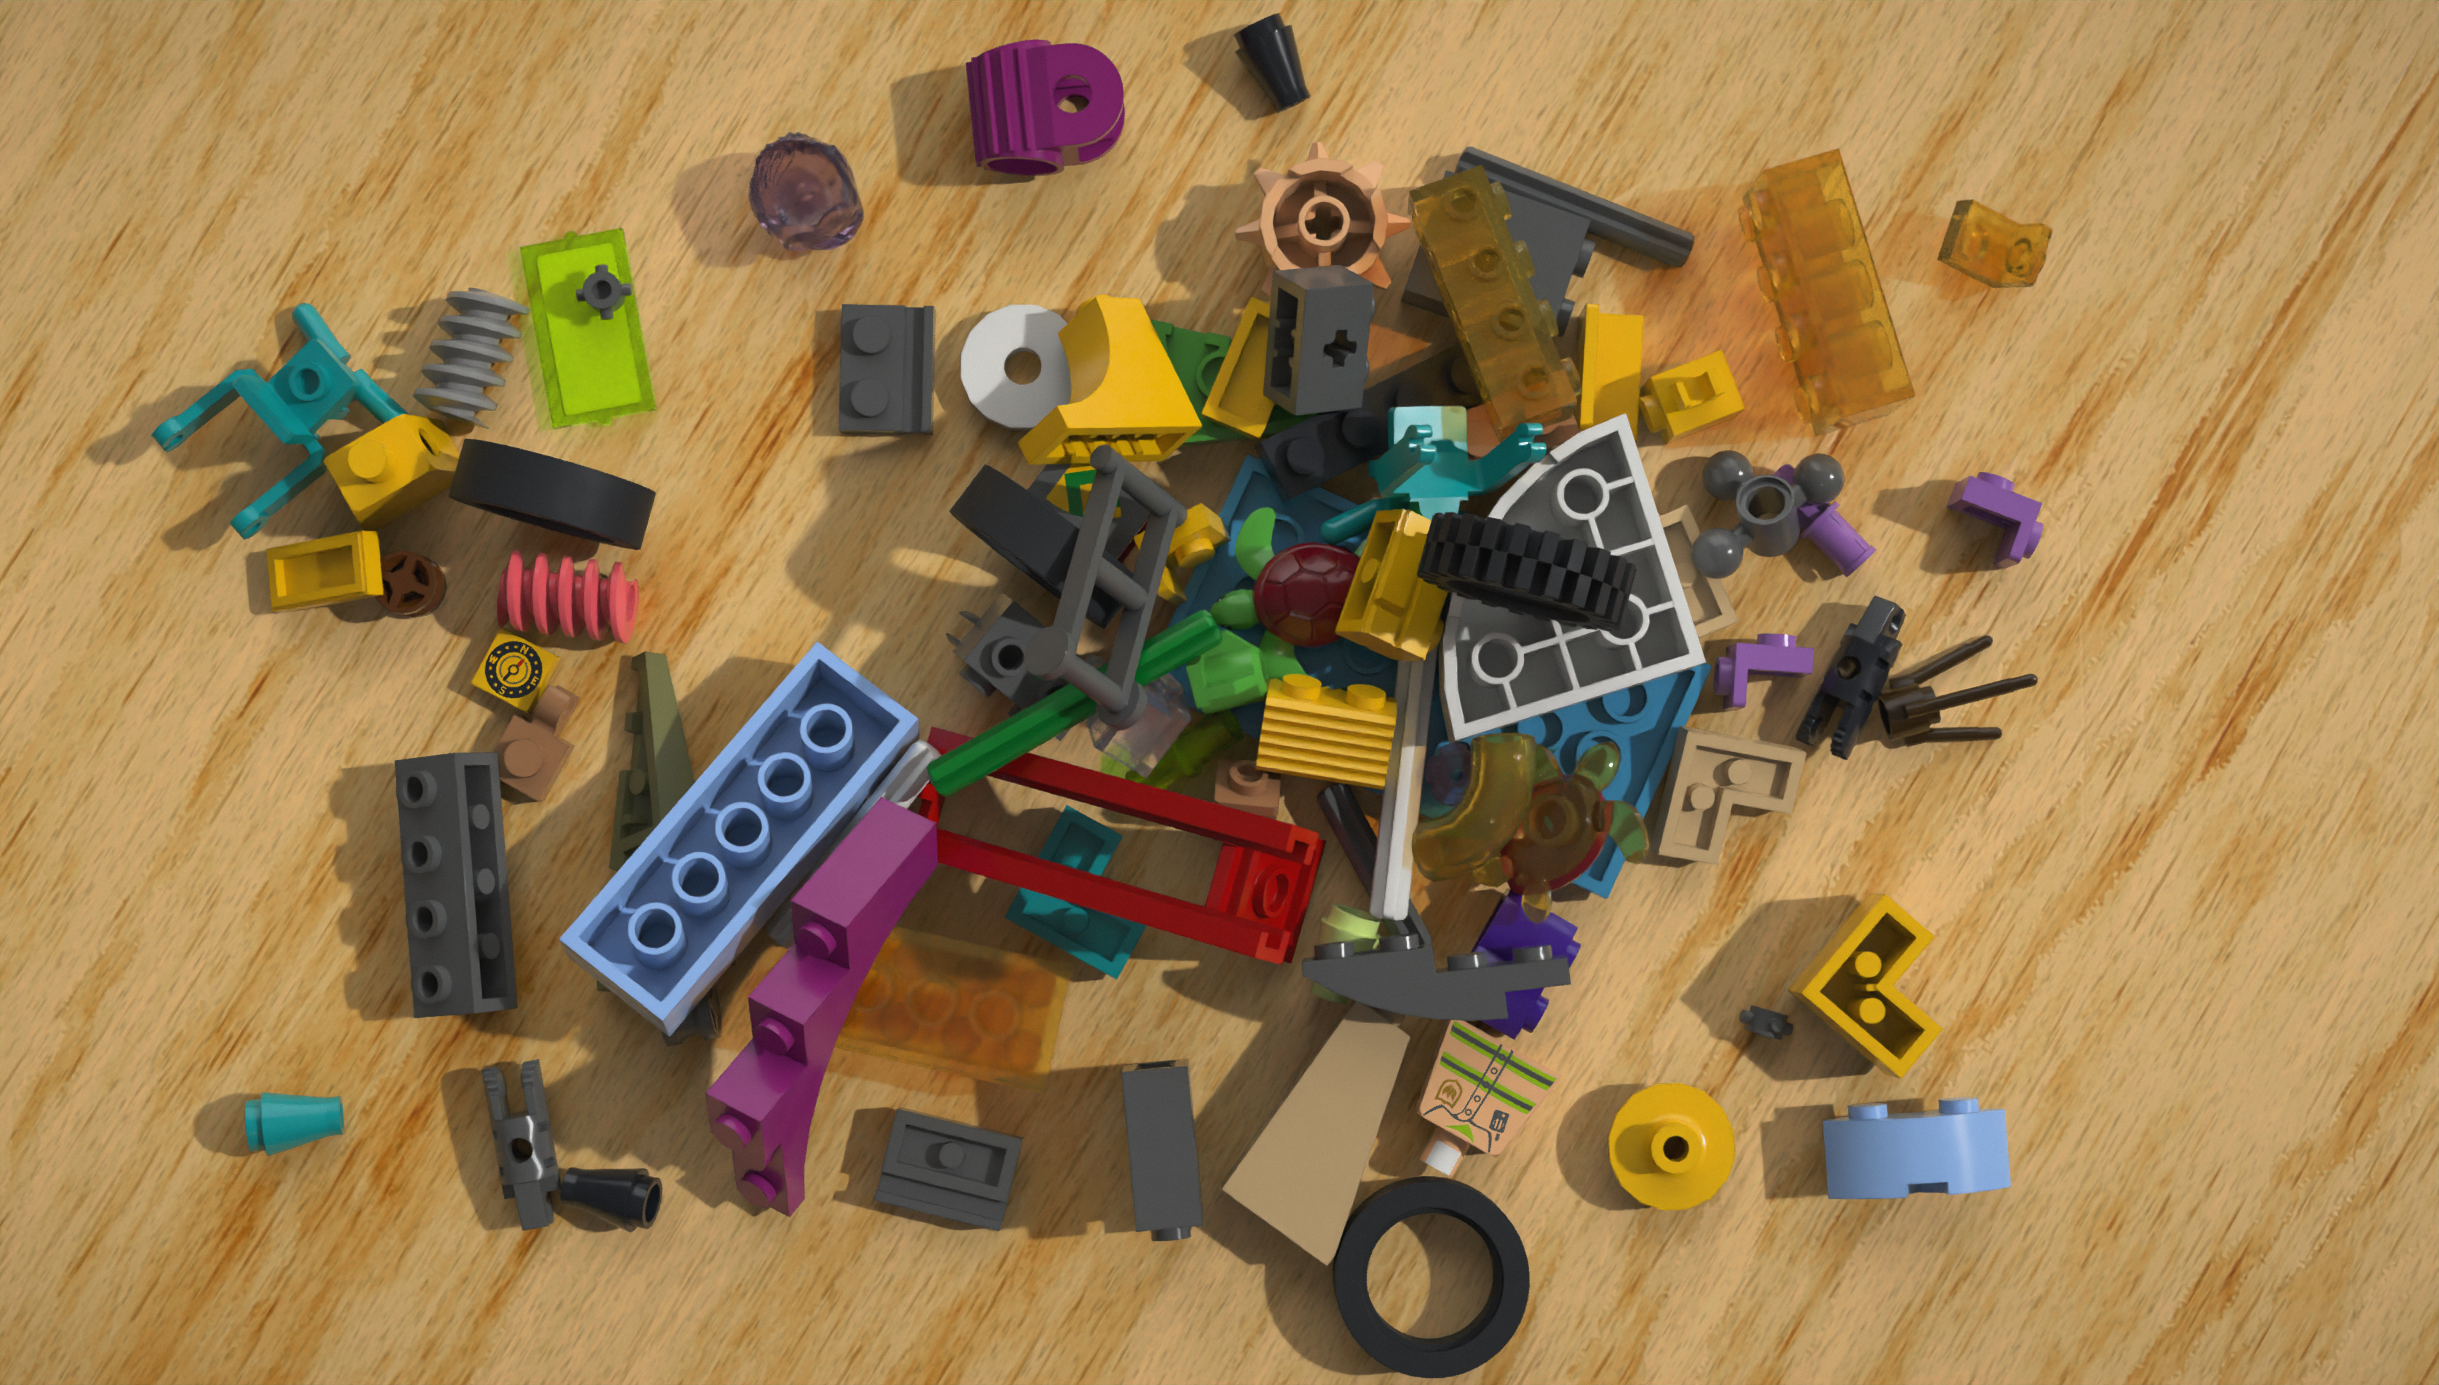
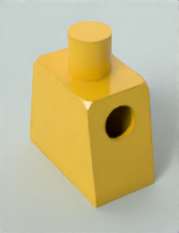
[323,414,460,531]

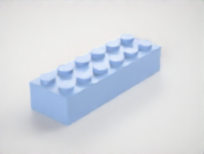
[559,642,919,1037]

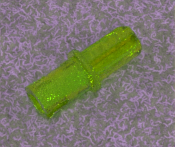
[1124,709,1244,789]

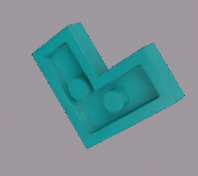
[1004,805,1147,980]

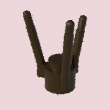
[1877,635,2038,747]

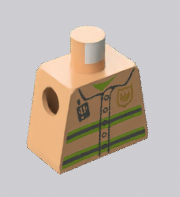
[1414,1020,1561,1177]

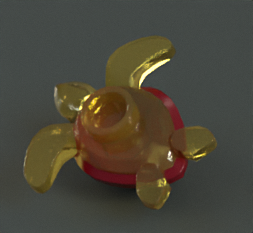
[1472,741,1649,924]

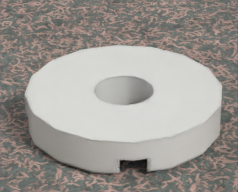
[961,305,1071,431]

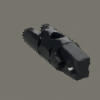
[1795,596,1906,760]

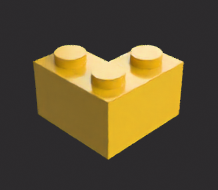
[1787,893,1943,1079]

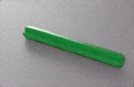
[927,610,1223,797]

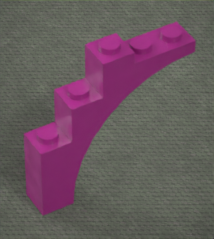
[705,797,938,1217]

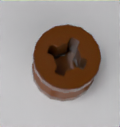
[375,550,447,618]

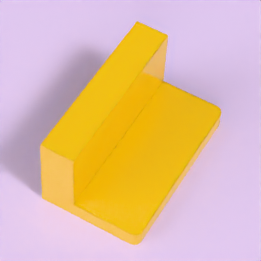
[1573,303,1644,443]

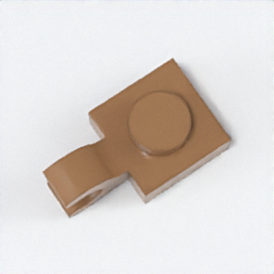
[493,685,580,801]

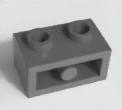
[952,593,1086,741]

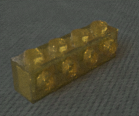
[1408,165,1582,444]

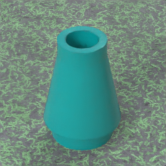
[245,1092,345,1156]

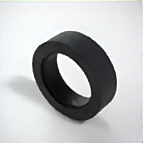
[448,439,656,550]
[949,464,1134,629]
[1333,1176,1530,1378]

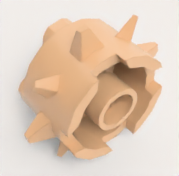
[1235,142,1410,297]

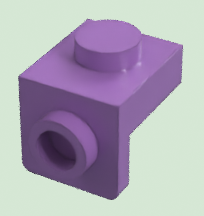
[1946,472,2043,569]
[1714,633,1814,711]

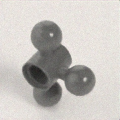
[1691,450,1845,579]

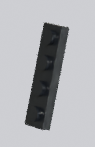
[1254,334,1505,503]

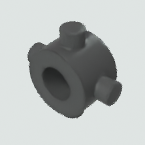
[576,264,632,320]
[1739,1005,1793,1041]

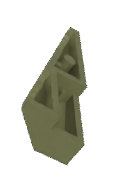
[597,651,736,992]

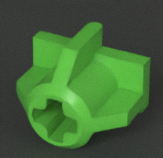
[1186,629,1270,715]

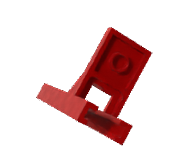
[917,726,1326,965]

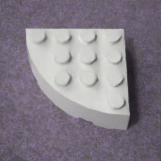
[1438,413,1706,744]

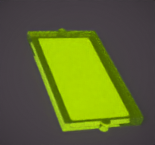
[520,228,657,430]

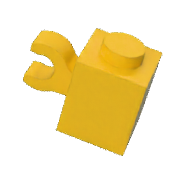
[1639,349,1745,445]

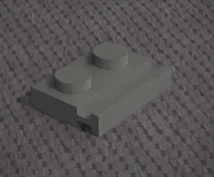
[839,304,936,435]
[874,1107,1024,1231]

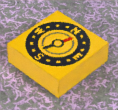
[471,628,561,714]

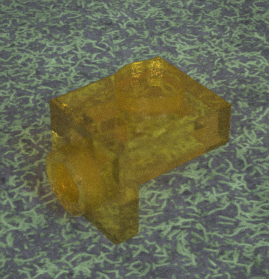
[1937,199,2053,288]

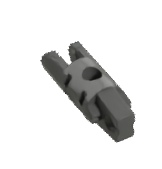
[482,1059,561,1231]

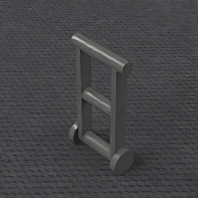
[1024,444,1188,731]

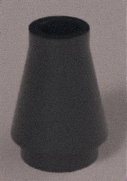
[1234,13,1311,113]
[560,1167,663,1232]

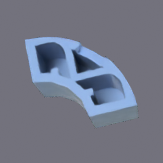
[1823,1097,2011,1199]

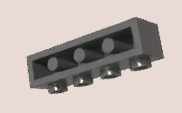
[395,752,518,1018]

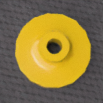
[1607,1082,1736,1211]

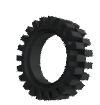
[1417,512,1637,631]

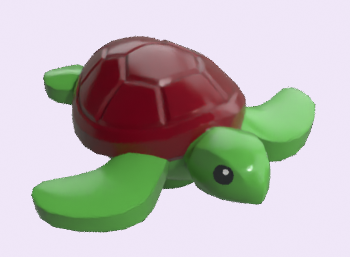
[1209,507,1367,681]

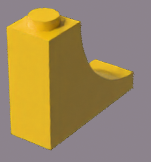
[1018,294,1202,465]

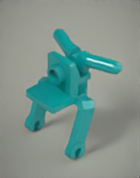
[151,303,410,540]
[1320,406,1547,545]

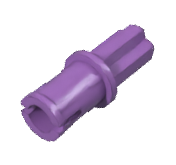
[1773,464,1876,578]

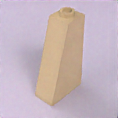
[1221,1000,1411,1266]

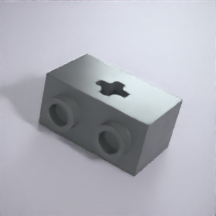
[1263,265,1375,416]

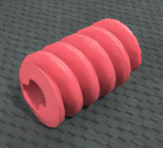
[497,550,639,644]

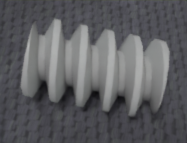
[413,287,530,429]

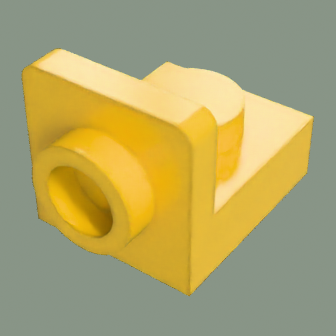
[1133,503,1231,606]

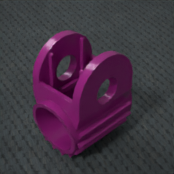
[966,39,1125,176]

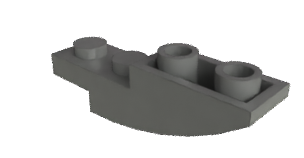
[1302,933,1571,1021]

